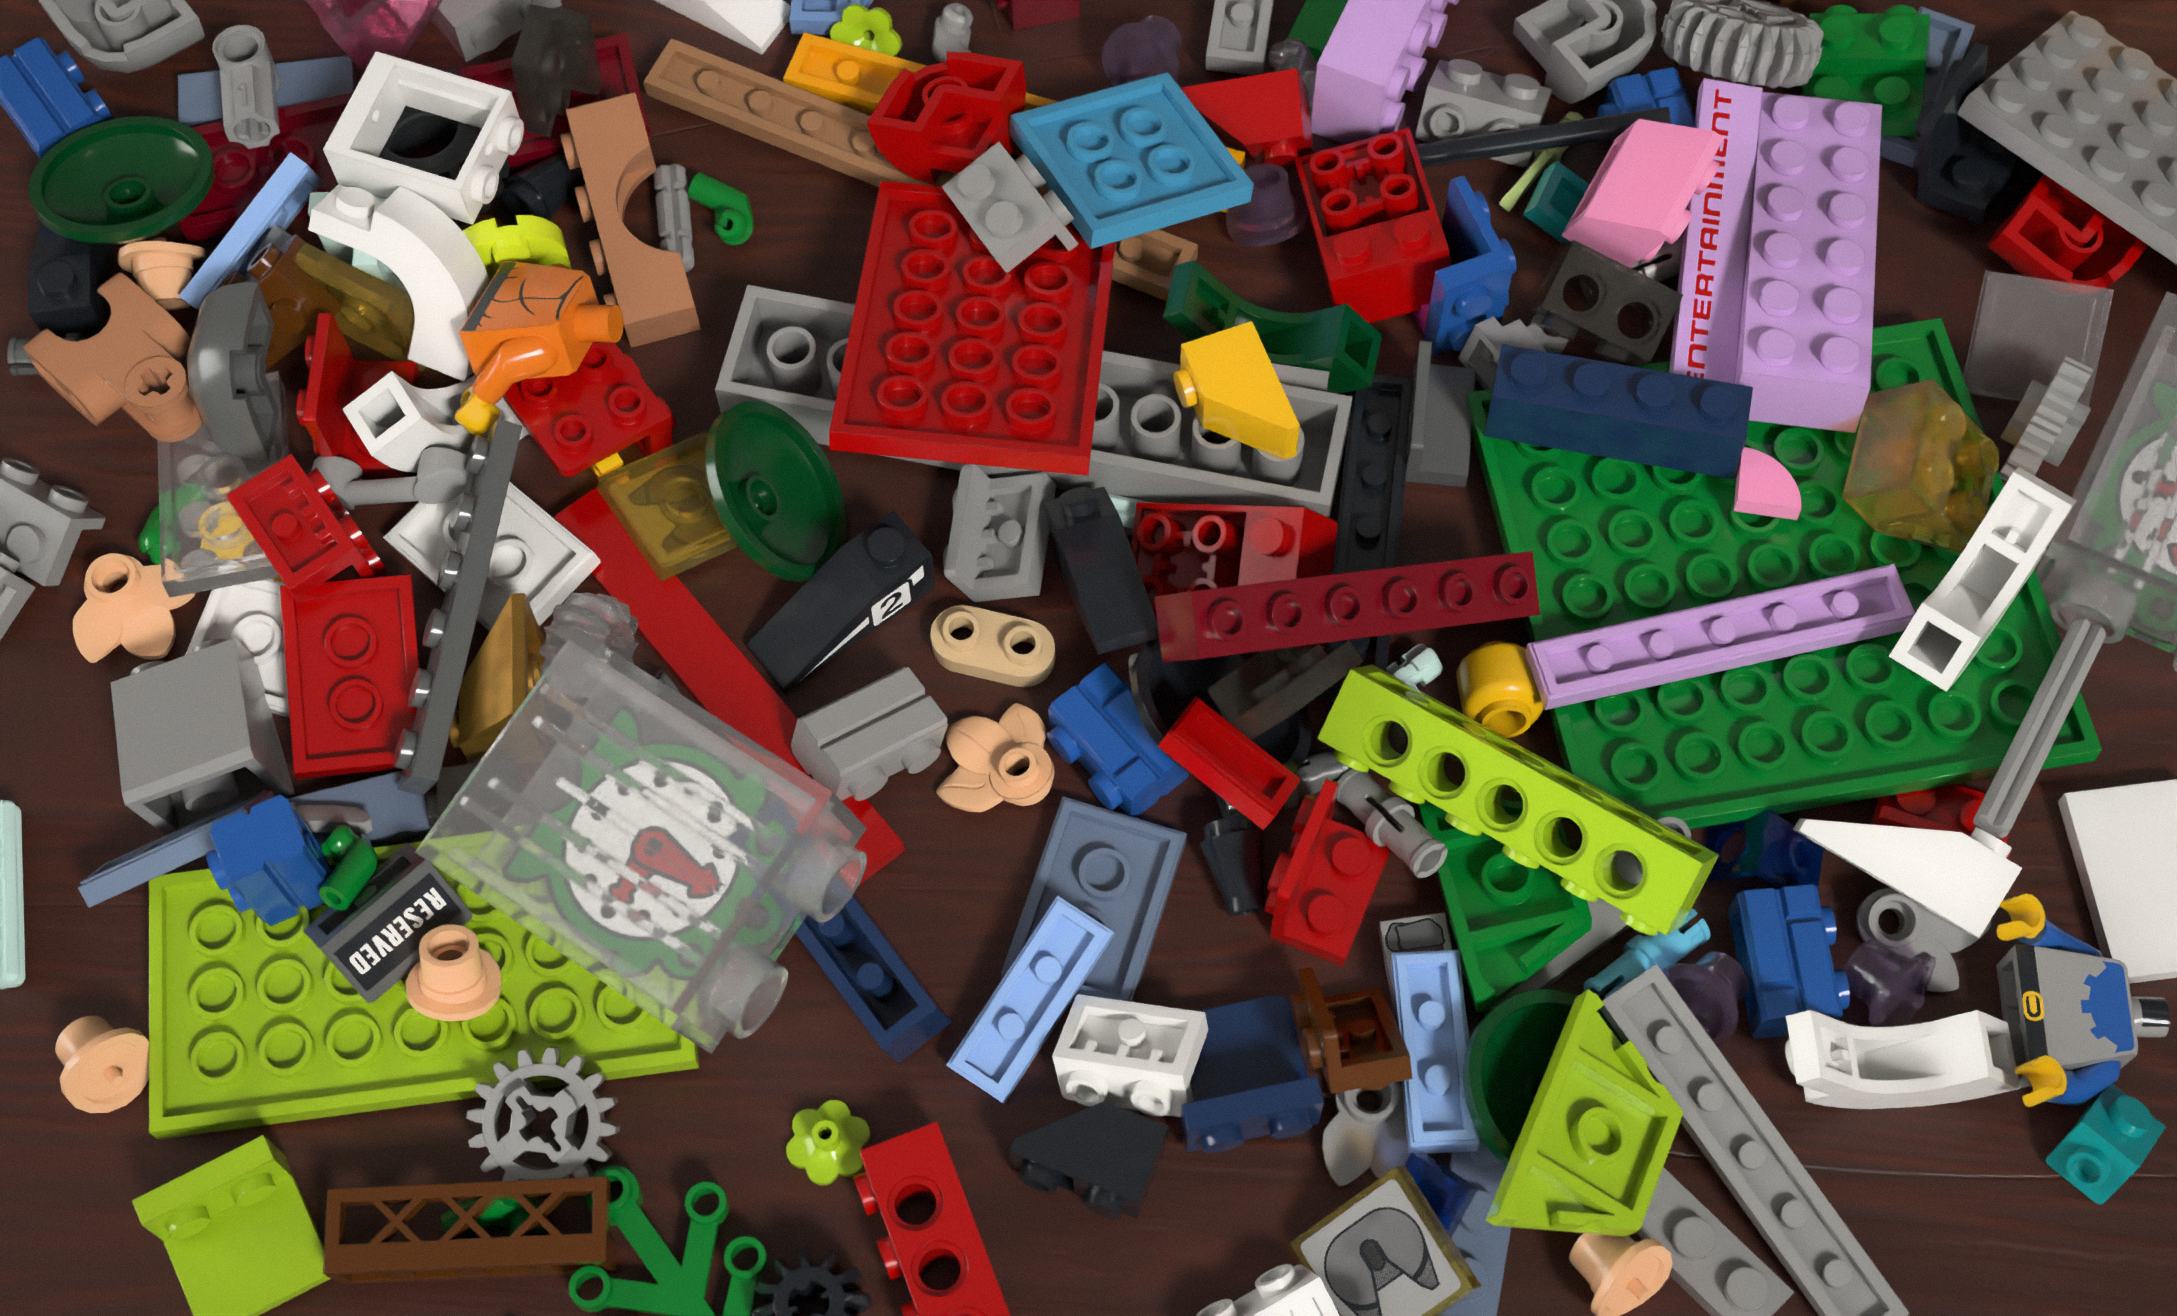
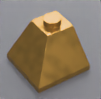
[450,593,549,769]

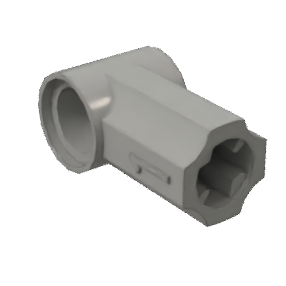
[212,25,281,149]

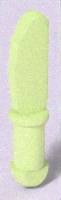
[1499,112,1584,212]

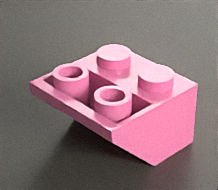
[1561,119,1724,274]

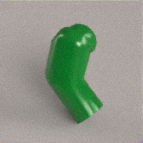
[319,825,378,911]

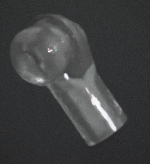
[1269,38,1318,120]

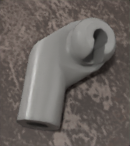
[931,3,973,63]

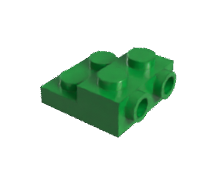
[1802,5,1930,137]

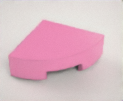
[1734,447,1801,520]

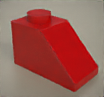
[1181,68,1314,167]

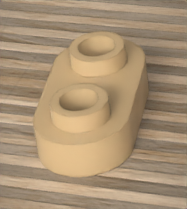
[930,605,1055,687]

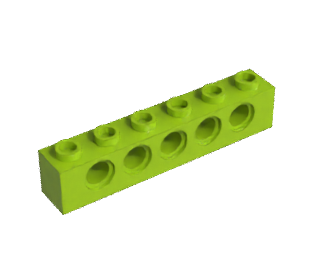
[1317,665,1719,936]

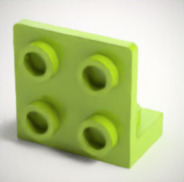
[132,1135,331,1316]

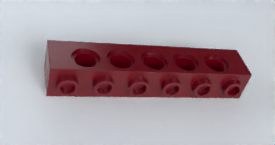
[1154,551,1540,663]

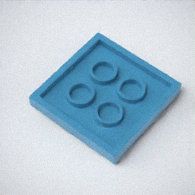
[1009,72,1254,249]

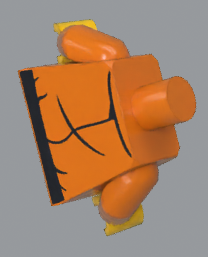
[454,261,624,436]

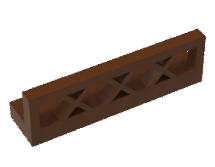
[323,1176,617,1285]

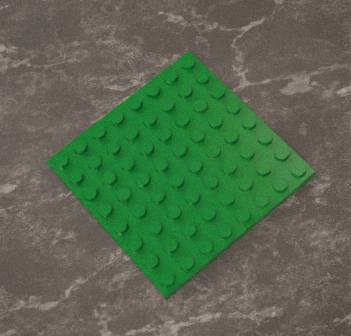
[1466,318,2102,829]

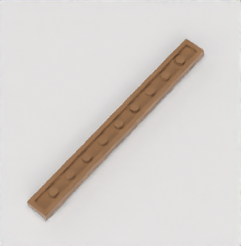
[643,38,1198,301]

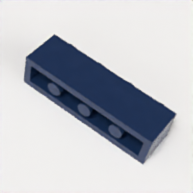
[1484,344,1753,479]
[728,801,952,1063]

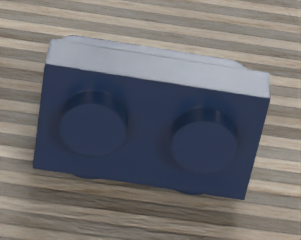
[1178,995,1324,1153]

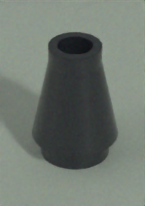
[501,149,584,222]
[1199,815,1266,916]

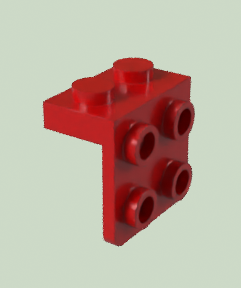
[503,342,676,477]

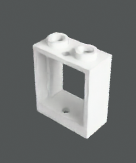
[323,51,524,225]

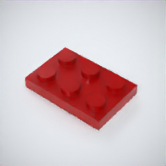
[280,574,420,779]

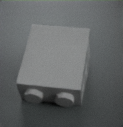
[111,638,295,835]

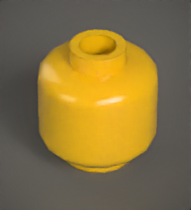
[1456,641,1544,738]

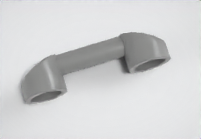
[312,447,470,510]

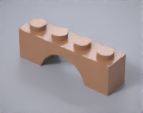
[560,92,701,348]

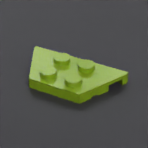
[1485,989,1684,1237]

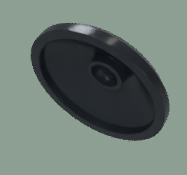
[1131,639,1311,778]

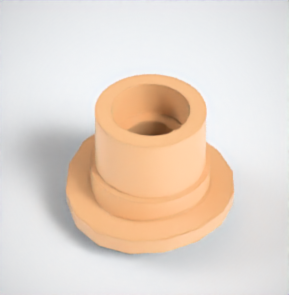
[117,237,206,311]
[405,924,502,1021]
[55,1016,149,1113]
[1569,1233,1673,1316]

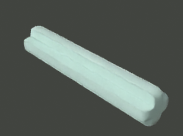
[0,800,25,989]

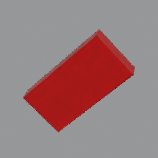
[1157,697,1301,830]

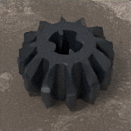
[751,1247,873,1316]

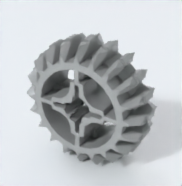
[1660,0,1824,88]

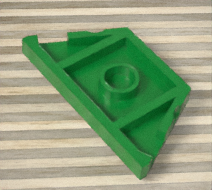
[1416,796,1592,1013]

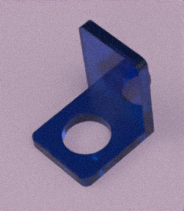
[1705,810,1824,890]

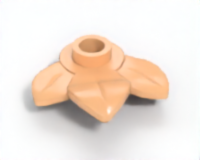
[73,553,195,663]
[936,703,1055,812]

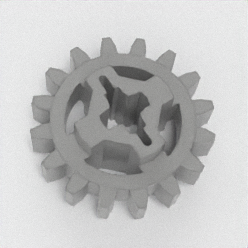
[1999,356,2094,481]
[466,1046,620,1181]

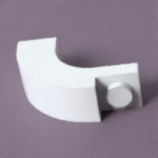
[308,184,490,382]
[342,371,529,473]
[1889,467,2077,692]
[1785,1010,2020,1109]

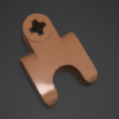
[23,273,203,443]

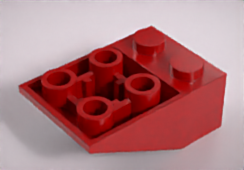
[1294,128,1452,323]
[1131,502,1338,646]

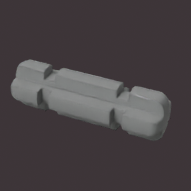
[654,163,695,272]

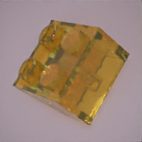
[1842,379,1999,554]

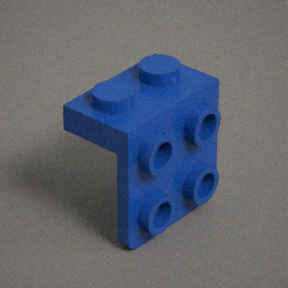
[1424,175,1516,355]

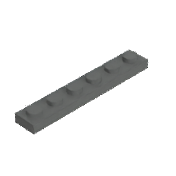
[393,418,523,796]

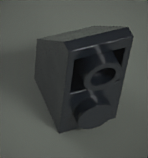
[1009,1101,1169,1220]

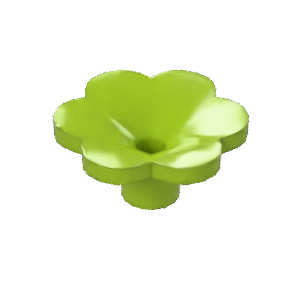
[830,3,902,56]
[786,1100,871,1185]

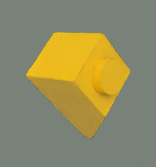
[1173,321,1300,460]

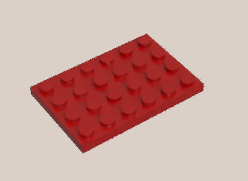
[829,181,1116,476]

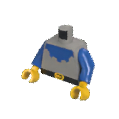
[1996,894,2170,1107]

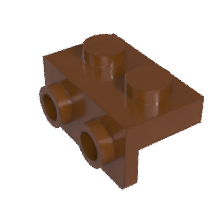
[217,234,342,370]
[1290,967,1413,1094]

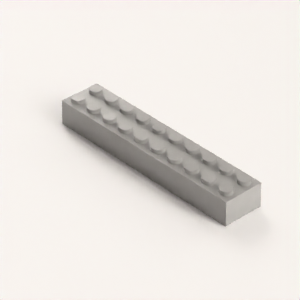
[715,285,1352,518]

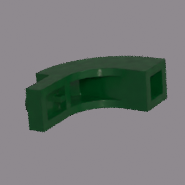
[1163,260,1382,394]

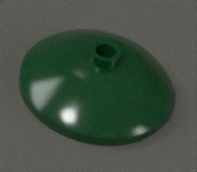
[29,116,215,245]
[704,401,847,582]
[1463,989,1624,1167]

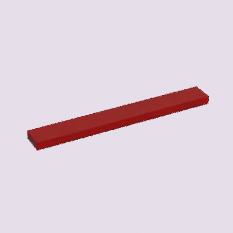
[552,485,905,890]

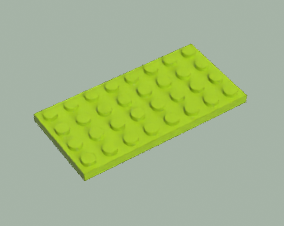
[149,827,699,1139]

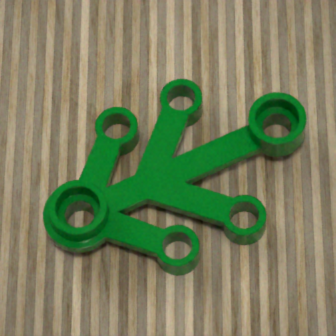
[568,1165,768,1316]

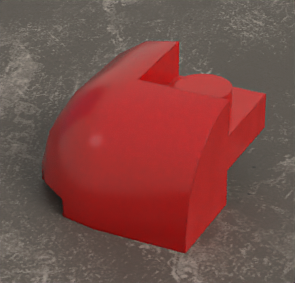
[867,52,1026,185]
[1986,174,2148,296]

